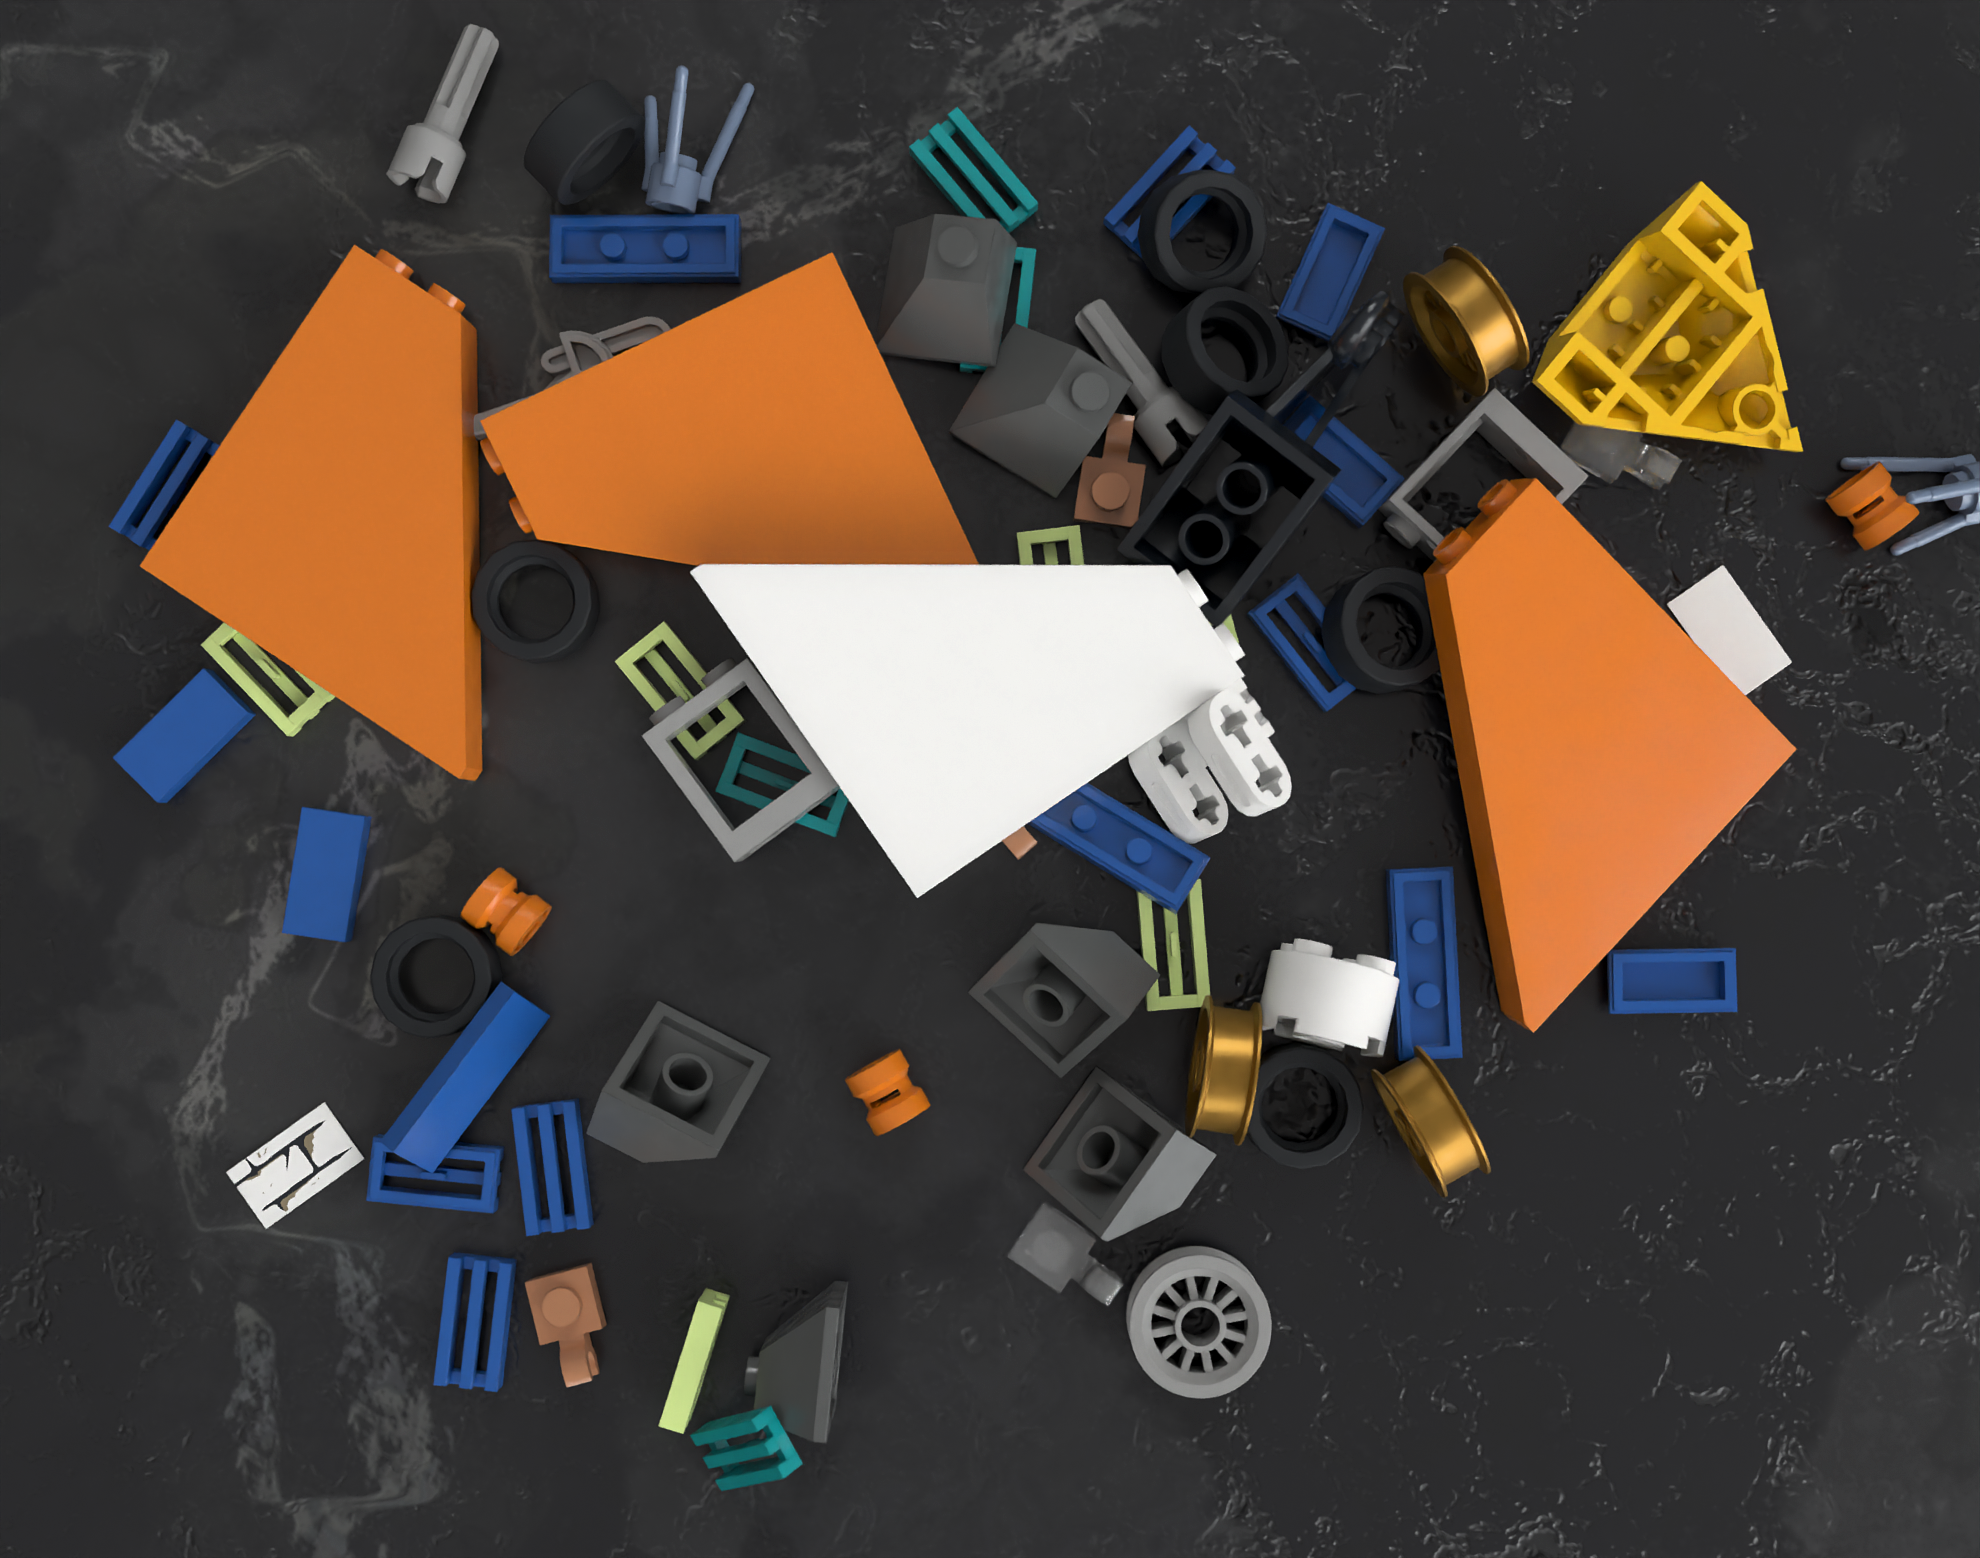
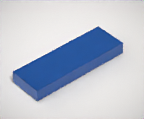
[549,214,741,283]
[1027,783,1210,915]
[1386,866,1463,1061]
[380,982,550,1174]

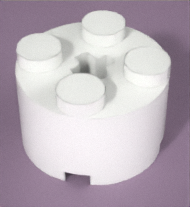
[1260,939,1399,1057]

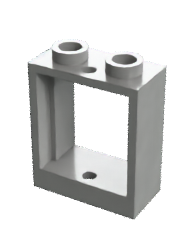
[1378,388,1588,566]
[642,658,841,862]

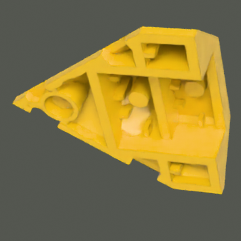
[1532,181,1803,452]

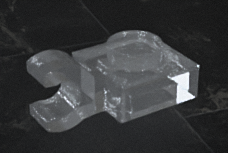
[1559,421,1682,490]
[1007,1201,1123,1306]

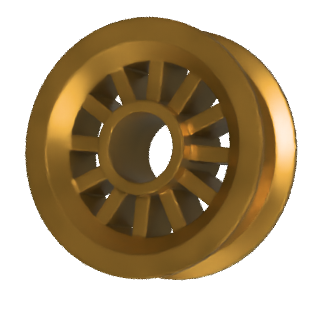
[1403,246,1530,396]
[1185,995,1262,1145]
[1371,1045,1491,1198]

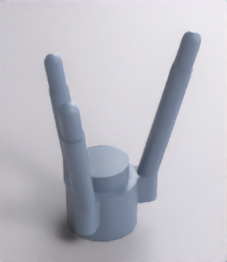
[641,65,754,214]
[1840,454,1980,556]

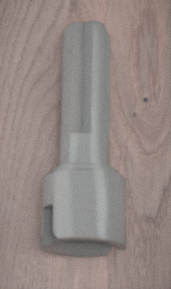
[387,24,499,203]
[1075,299,1209,467]

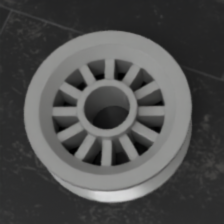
[1126,1246,1272,1398]

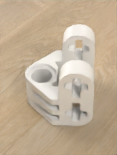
[1128,678,1292,844]

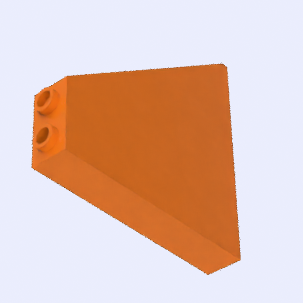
[140,244,482,781]
[480,252,979,566]
[1423,478,1797,1033]

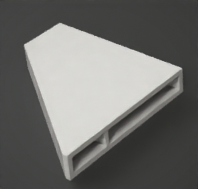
[690,564,1245,898]

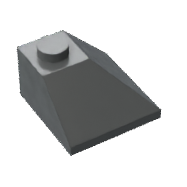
[875,214,1017,367]
[948,323,1133,499]
[968,923,1160,1078]
[586,1001,771,1163]
[1023,1066,1217,1242]
[744,1281,848,1443]

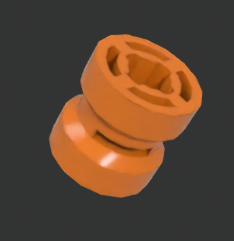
[1825,461,1920,551]
[460,867,552,956]
[845,1049,931,1136]

